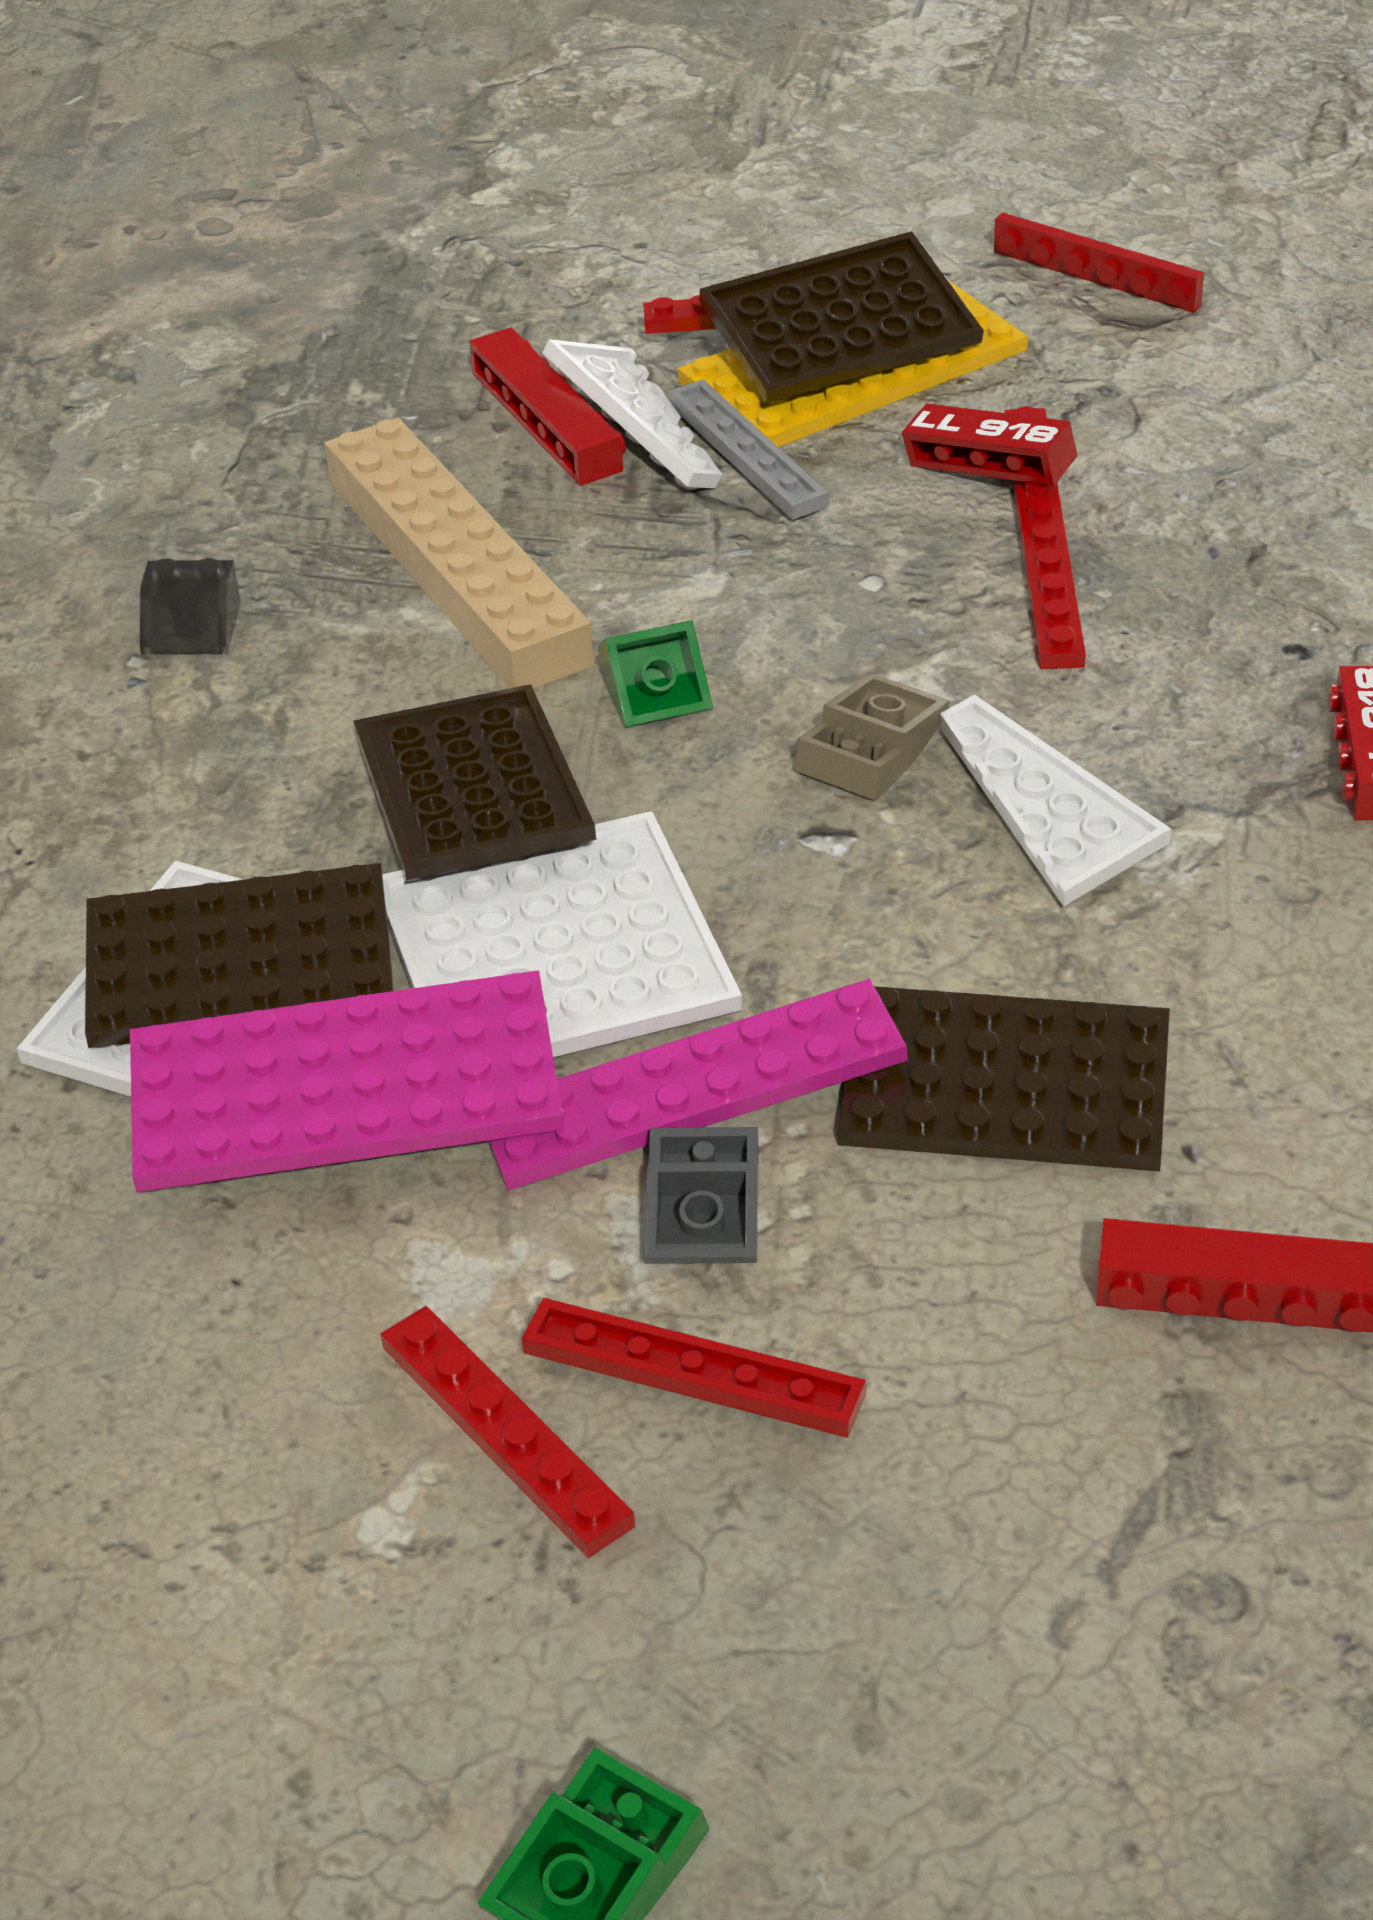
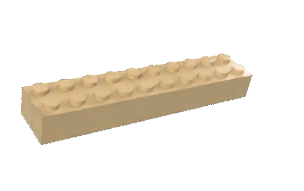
[324,417,595,689]

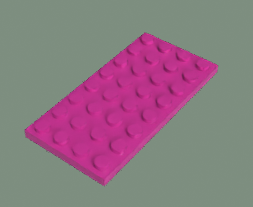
[130,970,565,1193]

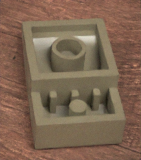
[795,673,950,801]

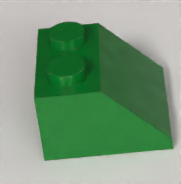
[598,620,714,728]

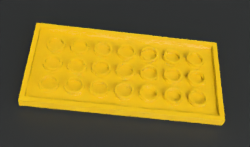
[678,280,1028,447]

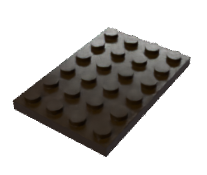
[699,231,984,404]
[353,684,597,881]
[85,863,394,1048]
[838,986,1170,1172]

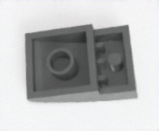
[645,1127,759,1264]

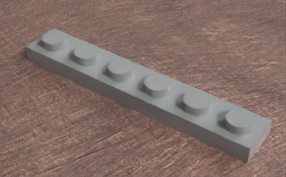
[668,379,829,520]

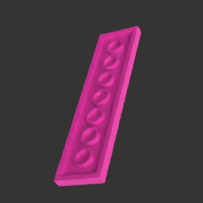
[488,978,908,1191]

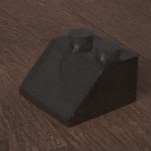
[140,558,241,655]

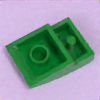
[477,1747,710,1920]

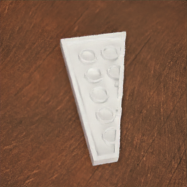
[542,339,722,490]
[940,695,1171,907]

